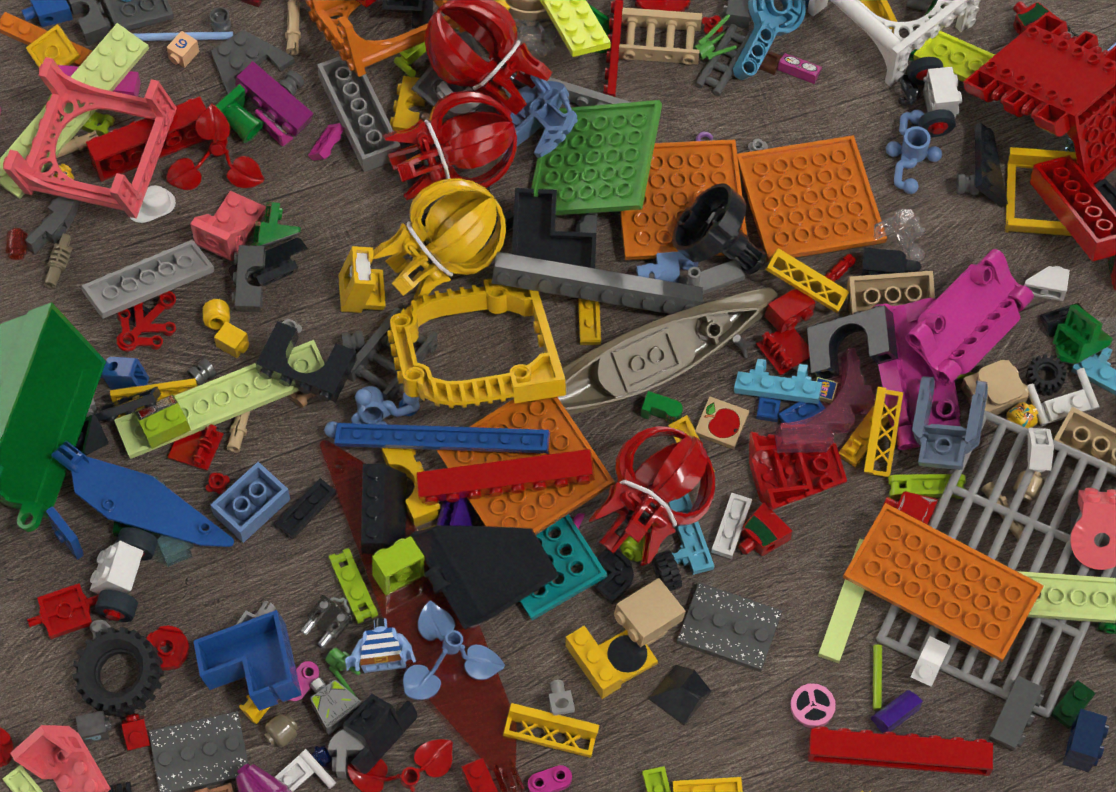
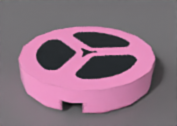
[791,684,835,728]

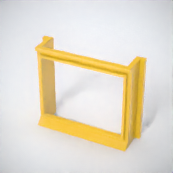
[1005,147,1078,236]

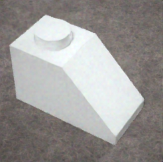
[1024,266,1070,301]
[1027,428,1054,472]
[911,636,950,687]

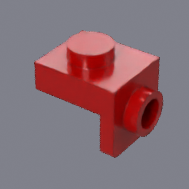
[122,713,150,751]

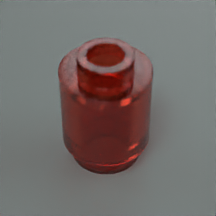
[6,228,28,260]

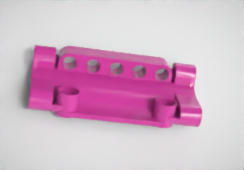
[906,249,1034,386]
[871,298,961,450]

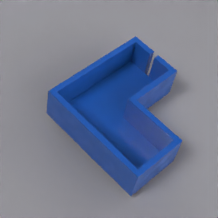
[193,610,302,711]

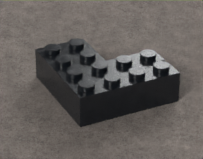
[512,188,597,269]

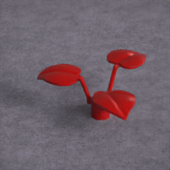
[167,104,265,190]
[347,739,453,792]

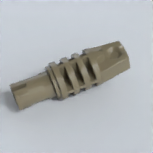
[44,234,73,289]

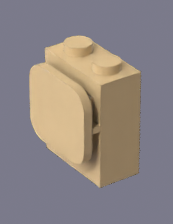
[960,360,1029,415]
[614,578,686,647]

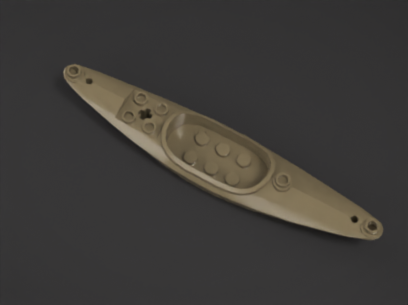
[558,288,778,415]

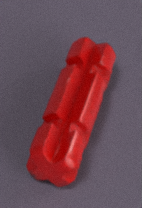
[825,254,856,282]

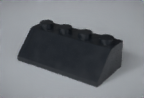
[361,464,406,554]

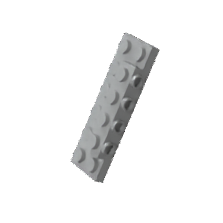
[82,240,214,319]

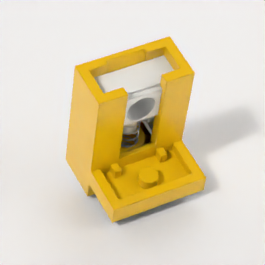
[339,246,386,313]

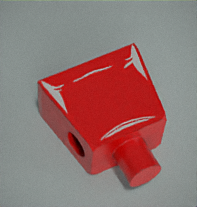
[882,491,938,525]

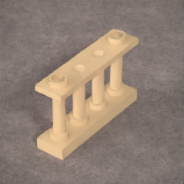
[619,8,702,65]

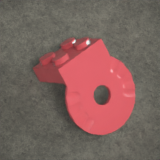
[1070,488,1116,570]

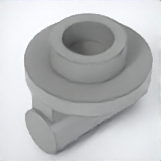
[90,620,111,640]

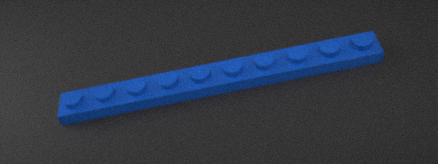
[334,423,550,453]

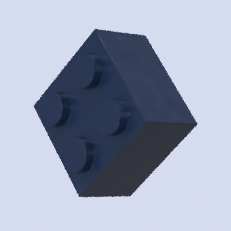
[1062,709,1109,773]

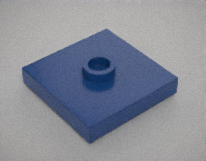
[46,507,84,560]

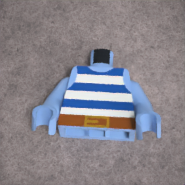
[345,618,416,673]

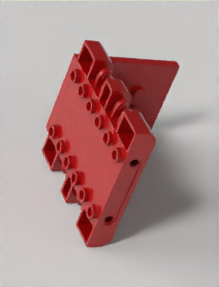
[963,13,1116,185]

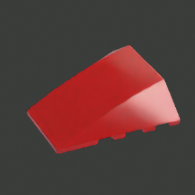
[749,432,847,510]

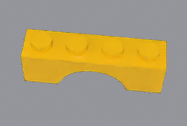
[381,448,441,528]

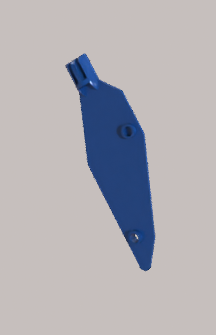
[51,440,234,547]

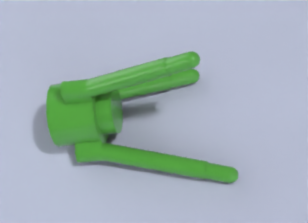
[694,14,737,60]
[325,648,361,697]

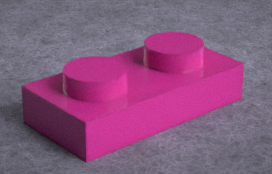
[308,123,345,161]

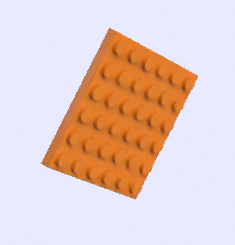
[737,135,887,262]
[620,140,747,260]
[437,397,615,535]

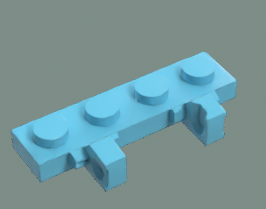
[1071,347,1116,395]
[734,359,822,404]
[668,493,714,575]

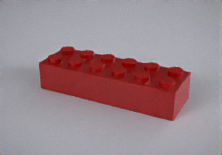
[86,96,206,182]
[1030,155,1116,262]

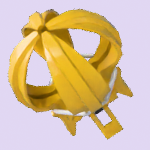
[373,178,506,301]

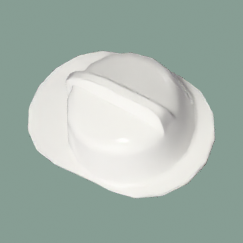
[130,185,176,223]

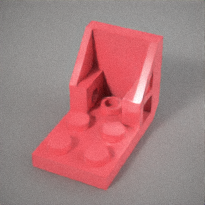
[190,191,266,261]
[10,725,111,792]

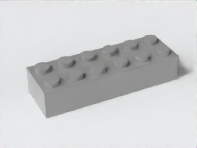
[317,56,401,172]

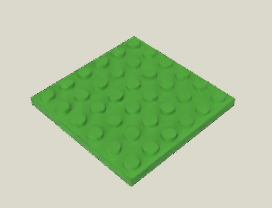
[531,100,662,215]

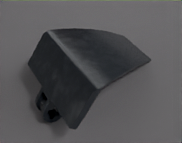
[411,525,559,630]

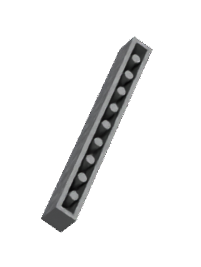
[492,252,703,314]

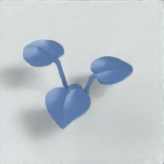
[403,601,505,700]

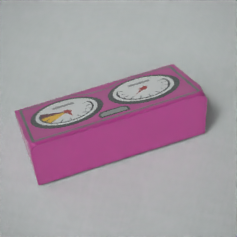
[778,53,822,84]
[255,109,293,146]

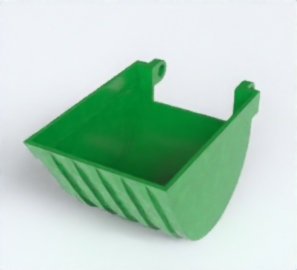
[0,302,106,532]

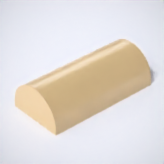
[847,271,935,315]
[1054,407,1116,477]

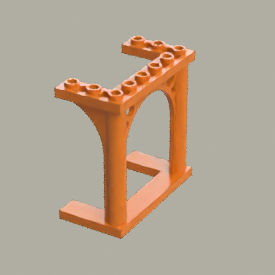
[305,0,466,77]

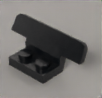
[229,238,308,287]
[343,694,417,774]

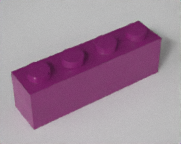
[235,61,314,137]

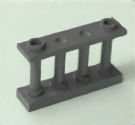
[348,307,438,401]

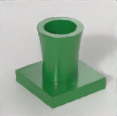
[215,84,264,143]

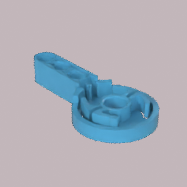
[733,0,806,80]

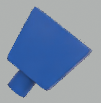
[21,0,73,27]
[100,357,149,390]

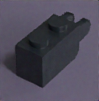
[861,247,922,276]

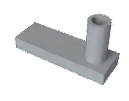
[679,260,745,294]

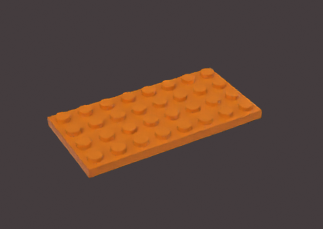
[843,503,1044,662]

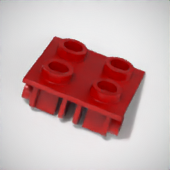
[756,328,810,376]
[168,424,224,471]

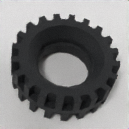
[72,627,164,717]

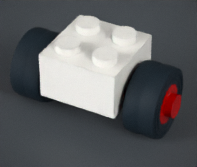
[90,528,158,622]

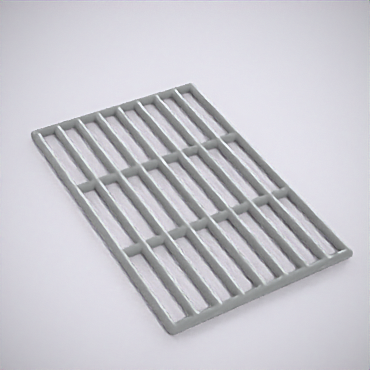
[876,410,1116,718]

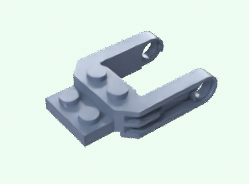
[912,376,988,470]

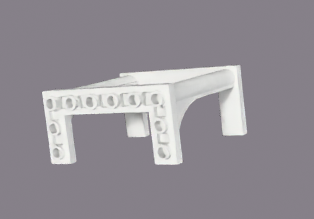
[807,0,981,87]

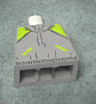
[310,678,362,735]

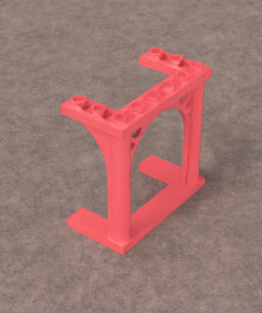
[3,57,177,219]

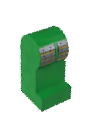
[641,391,683,424]

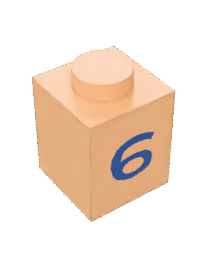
[167,31,200,68]

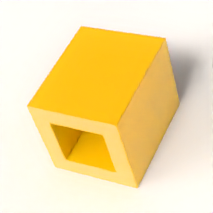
[214,321,249,358]

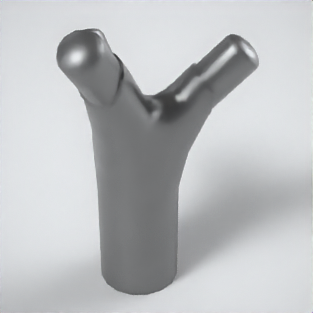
[733,335,756,358]

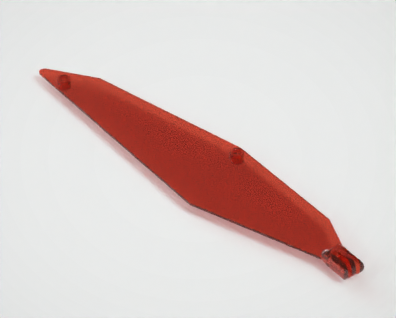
[320,440,525,792]

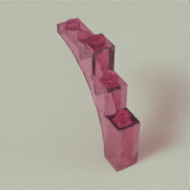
[774,348,875,453]

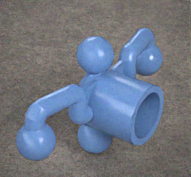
[886,110,942,194]
[324,386,420,441]

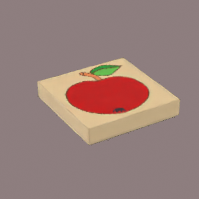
[696,397,750,449]

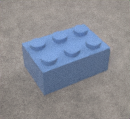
[211,462,290,543]

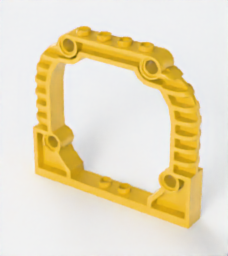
[387,279,566,408]

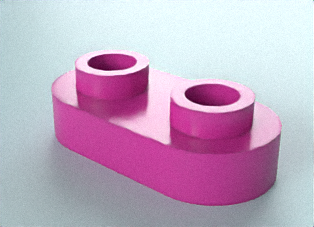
[287,661,319,702]
[528,765,572,792]

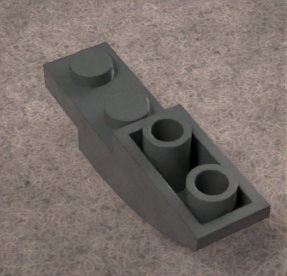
[25,180,81,254]

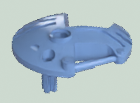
[497,75,578,158]

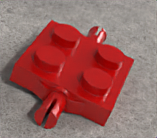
[27,583,99,639]

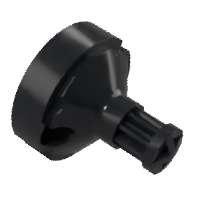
[672,183,767,275]

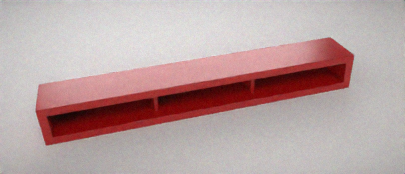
[416,449,595,505]
[808,726,993,776]

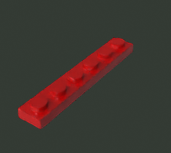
[603,0,624,97]

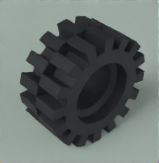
[1026,354,1067,396]
[652,550,682,591]

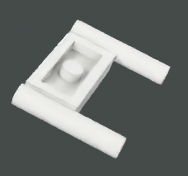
[1027,368,1099,426]
[275,749,336,792]

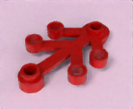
[116,291,176,352]

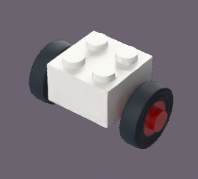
[907,57,962,137]

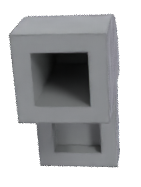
[436,81,482,117]
[328,729,364,779]

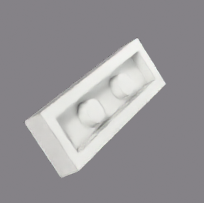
[711,493,752,559]

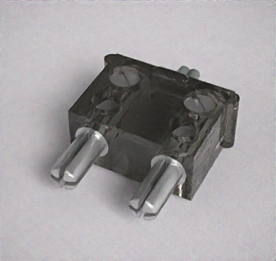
[301,595,353,648]

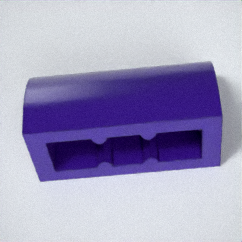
[437,498,476,526]
[871,690,923,733]

